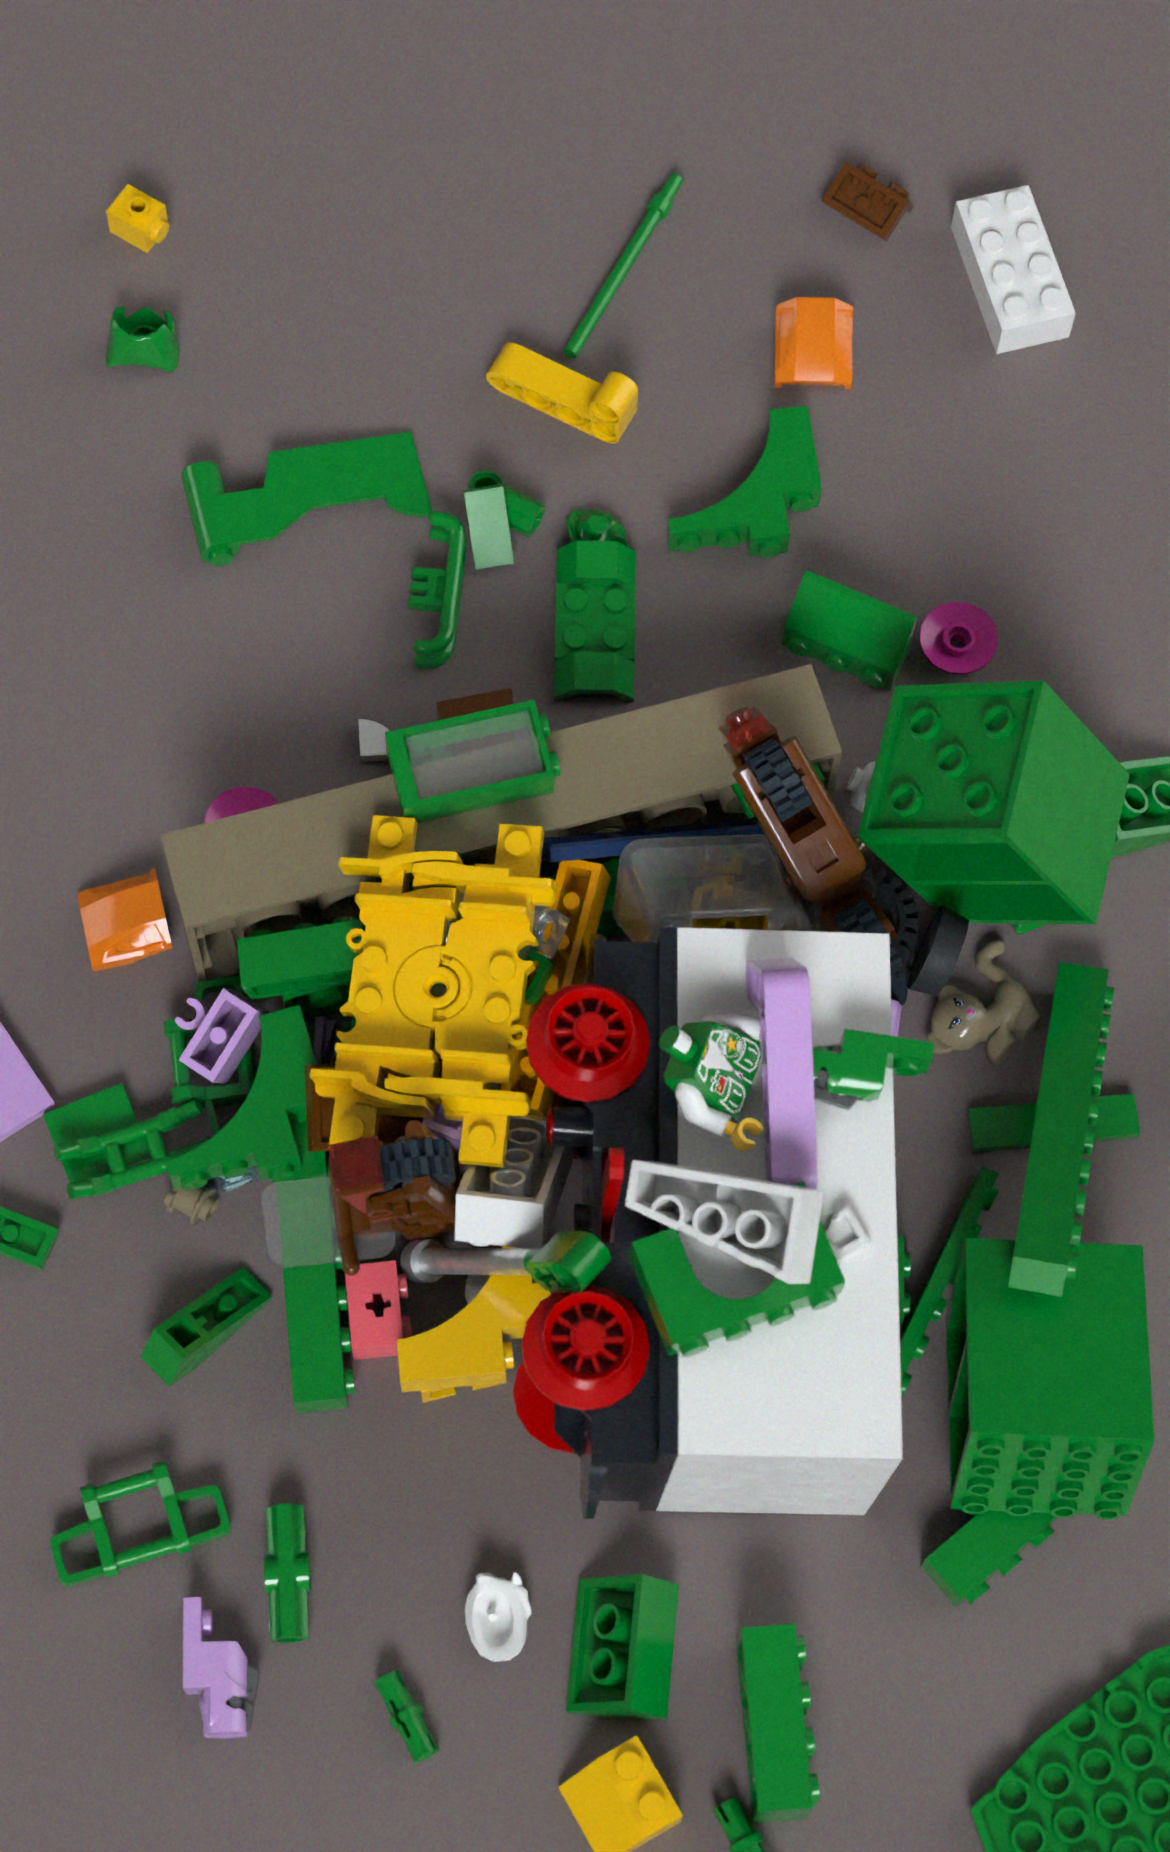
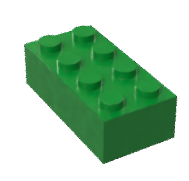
[736,1624,820,1823]

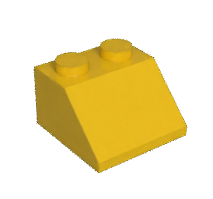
[558,1735,683,1852]

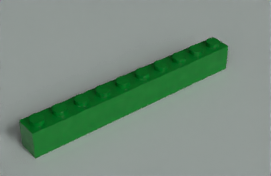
[1008,962,1115,1297]

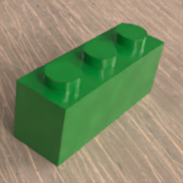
[237,916,365,1000]
[921,1511,1057,1607]

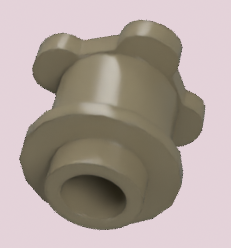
[164,1186,219,1225]

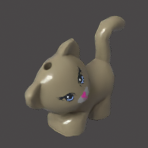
[927,940,1044,1067]

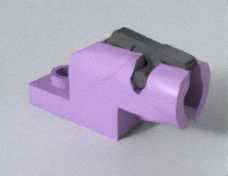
[183,1597,259,1739]

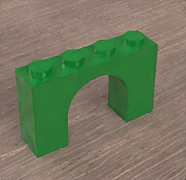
[629,1181,846,1357]

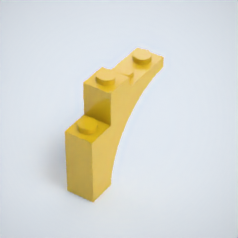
[397,1246,551,1392]

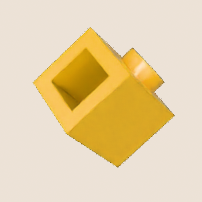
[106,184,169,253]

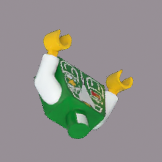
[659,1013,763,1151]

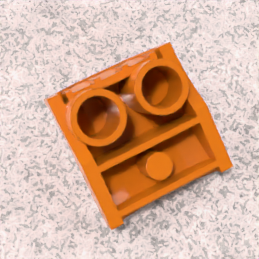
[774,297,853,390]
[77,868,173,972]

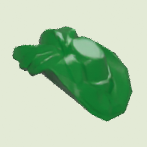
[566,509,628,547]

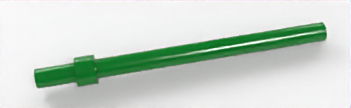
[563,173,684,359]

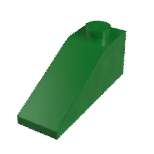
[140,1267,272,1387]

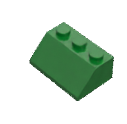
[781,570,917,691]
[566,1574,679,1720]

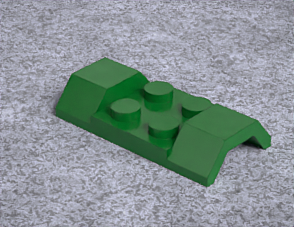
[554,540,636,702]

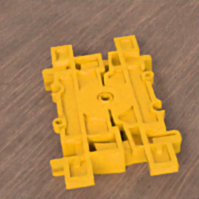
[309,815,557,1168]

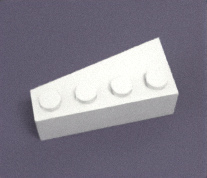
[625,1160,824,1284]

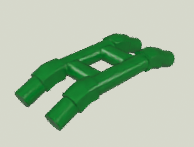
[54,1098,211,1200]

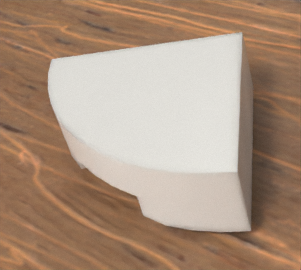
[358,719,390,762]
[825,1203,871,1263]

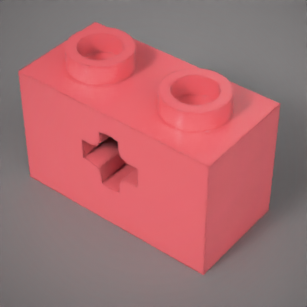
[345,1260,412,1360]

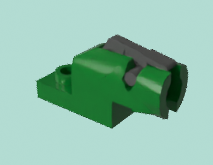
[812,1029,934,1110]

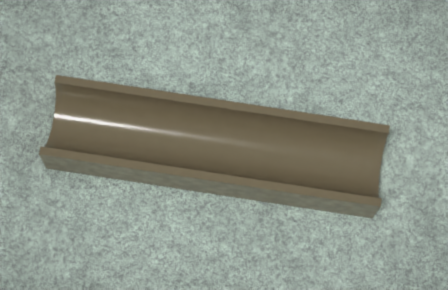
[160,664,842,981]

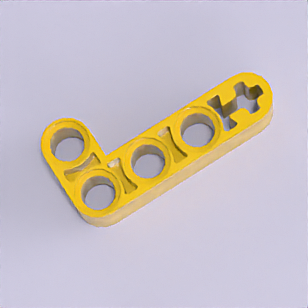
[486,342,638,444]

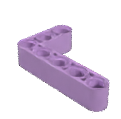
[746,958,817,1190]

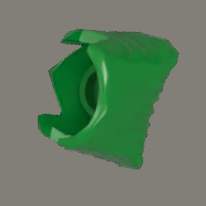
[105,306,179,372]

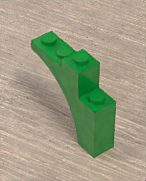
[666,405,822,558]
[165,1005,317,1190]

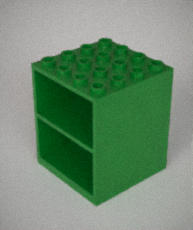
[857,680,1130,924]
[946,1238,1155,1520]

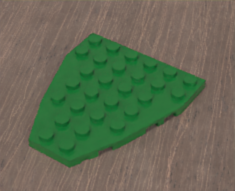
[969,1645,1170,1852]

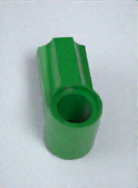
[468,470,546,538]

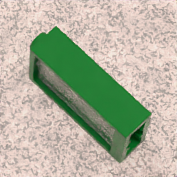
[385,700,561,823]

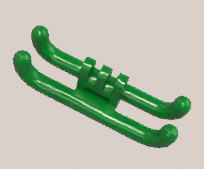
[407,511,466,669]

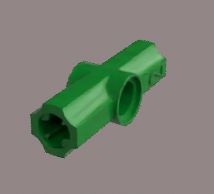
[264,1503,311,1644]

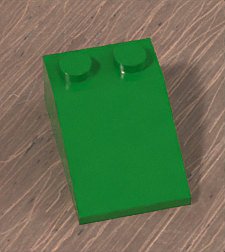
[1111,756,1170,857]

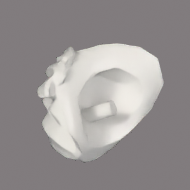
[465,1572,532,1662]

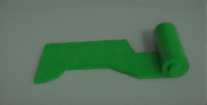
[181,432,433,566]

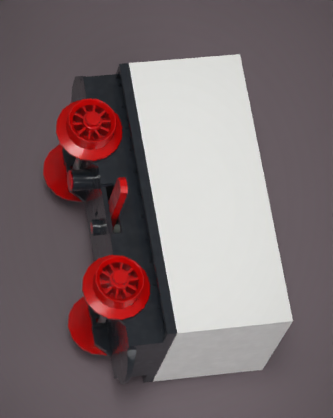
[513,927,903,1519]

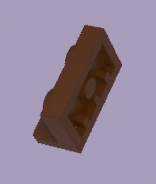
[821,162,914,242]

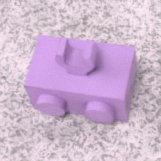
[175,988,270,1084]

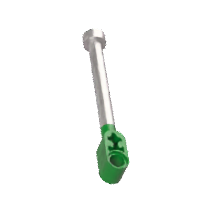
[400,1231,611,1293]

